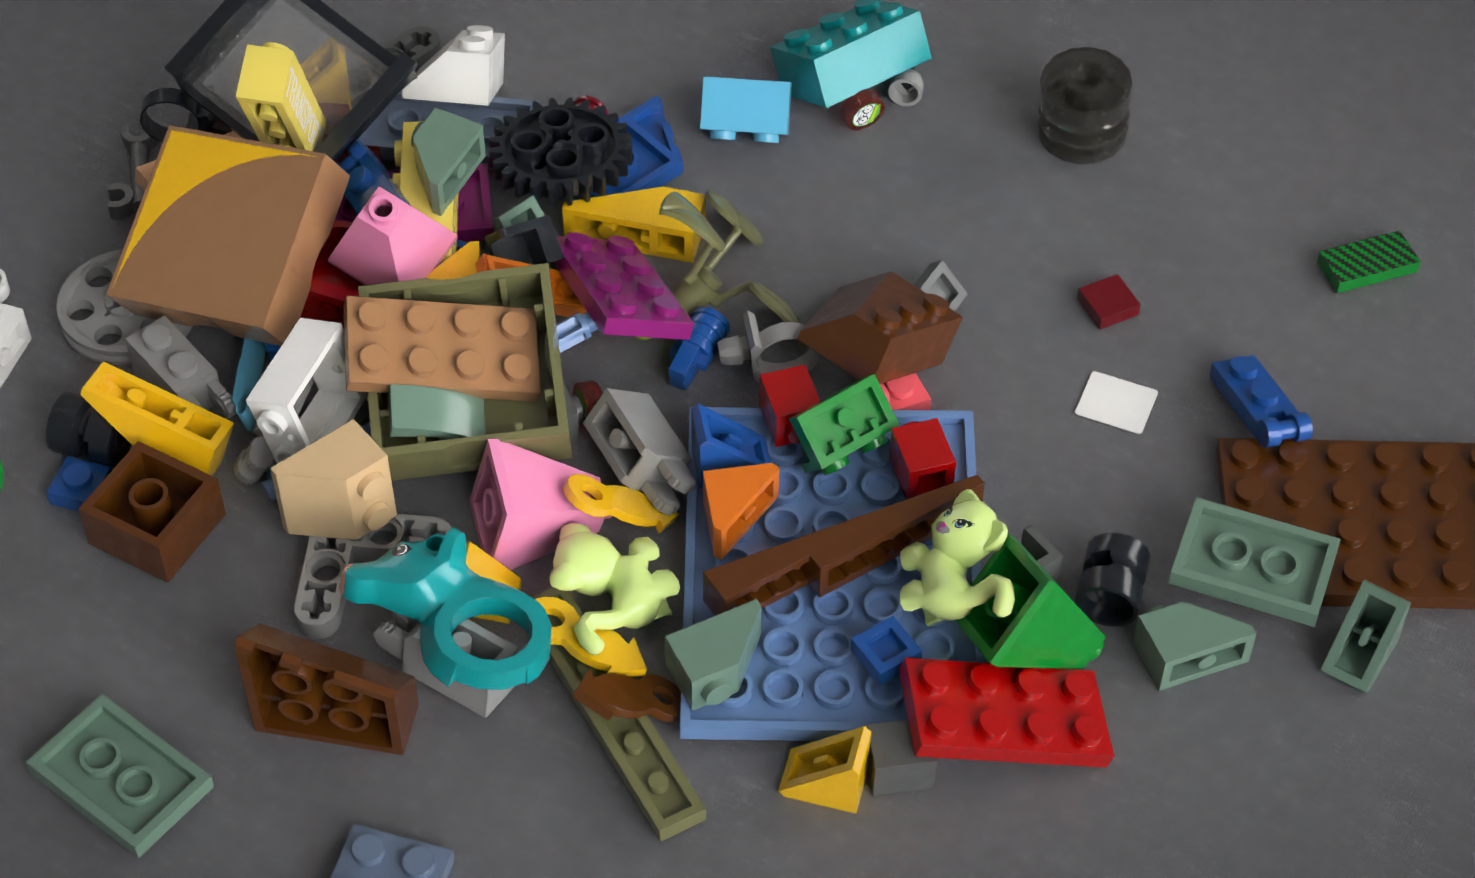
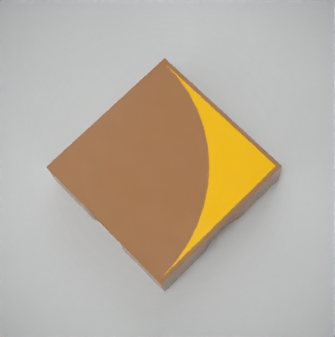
[106,125,350,346]

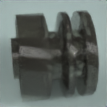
[1038,47,1133,165]

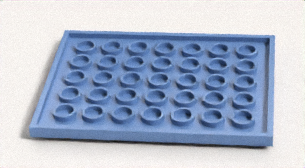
[680,407,986,741]

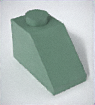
[411,107,486,216]
[665,599,761,711]
[1133,601,1257,691]

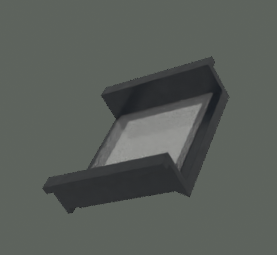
[164,0,418,162]

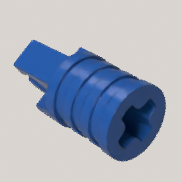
[668,307,730,390]

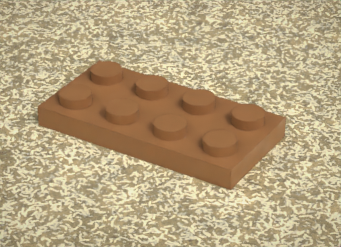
[343,296,541,402]

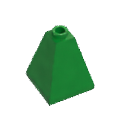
[955,533,1106,669]

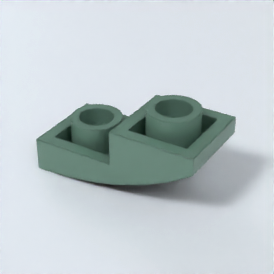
[388,384,486,441]

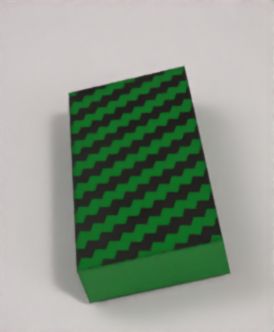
[1317,230,1421,293]

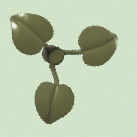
[659,189,806,352]

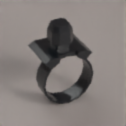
[139,85,232,142]

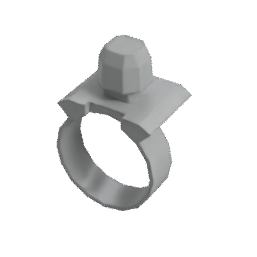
[717,310,819,383]

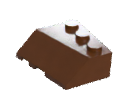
[797,271,963,384]
[234,623,419,755]

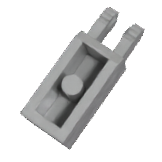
[125,315,237,419]
[583,388,696,516]
[372,612,519,718]

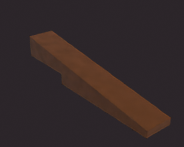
[703,475,985,616]

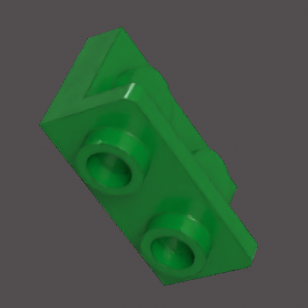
[789,374,900,475]

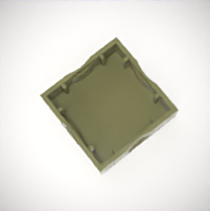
[358,263,573,481]

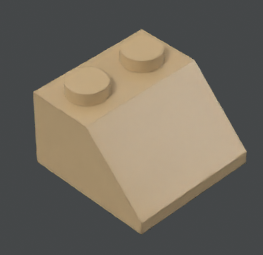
[270,419,397,540]

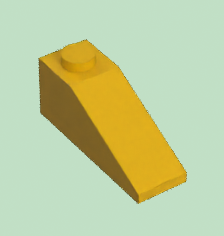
[562,186,706,263]
[80,361,234,476]

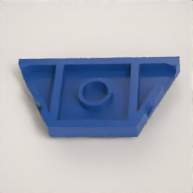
[560,95,683,200]

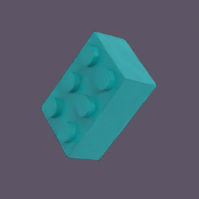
[770,0,932,108]

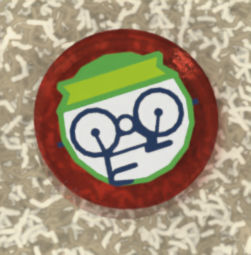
[840,89,885,131]
[573,380,603,429]

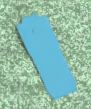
[232,338,266,433]

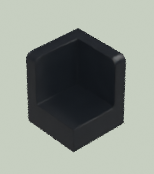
[485,215,564,265]

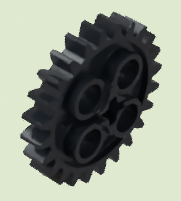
[489,97,633,206]

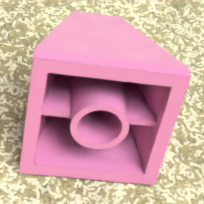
[328,186,458,286]
[469,439,612,571]

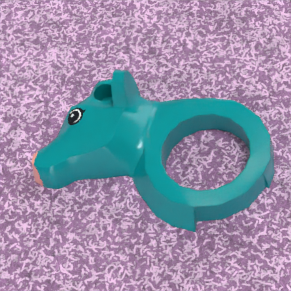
[338,527,552,690]

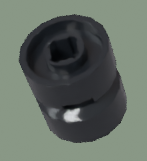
[46,392,132,467]
[1075,533,1151,627]

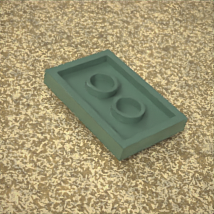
[1168,497,1341,627]
[26,694,214,858]

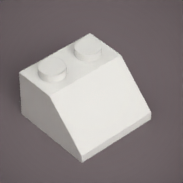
[402,25,505,106]

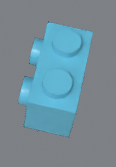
[700,76,792,143]

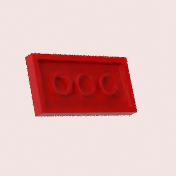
[899,658,1115,768]

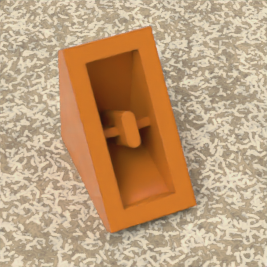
[703,463,780,560]

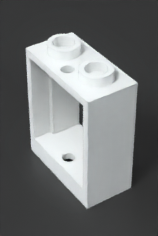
[246,318,369,464]

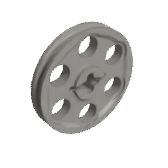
[56,249,193,365]

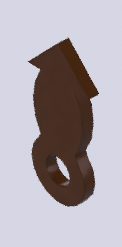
[572,668,681,723]

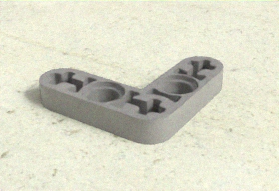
[294,514,451,639]

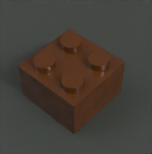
[78,441,226,583]

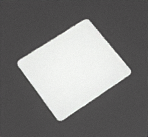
[1075,371,1158,434]

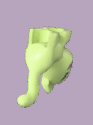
[900,489,1015,627]
[549,523,680,655]

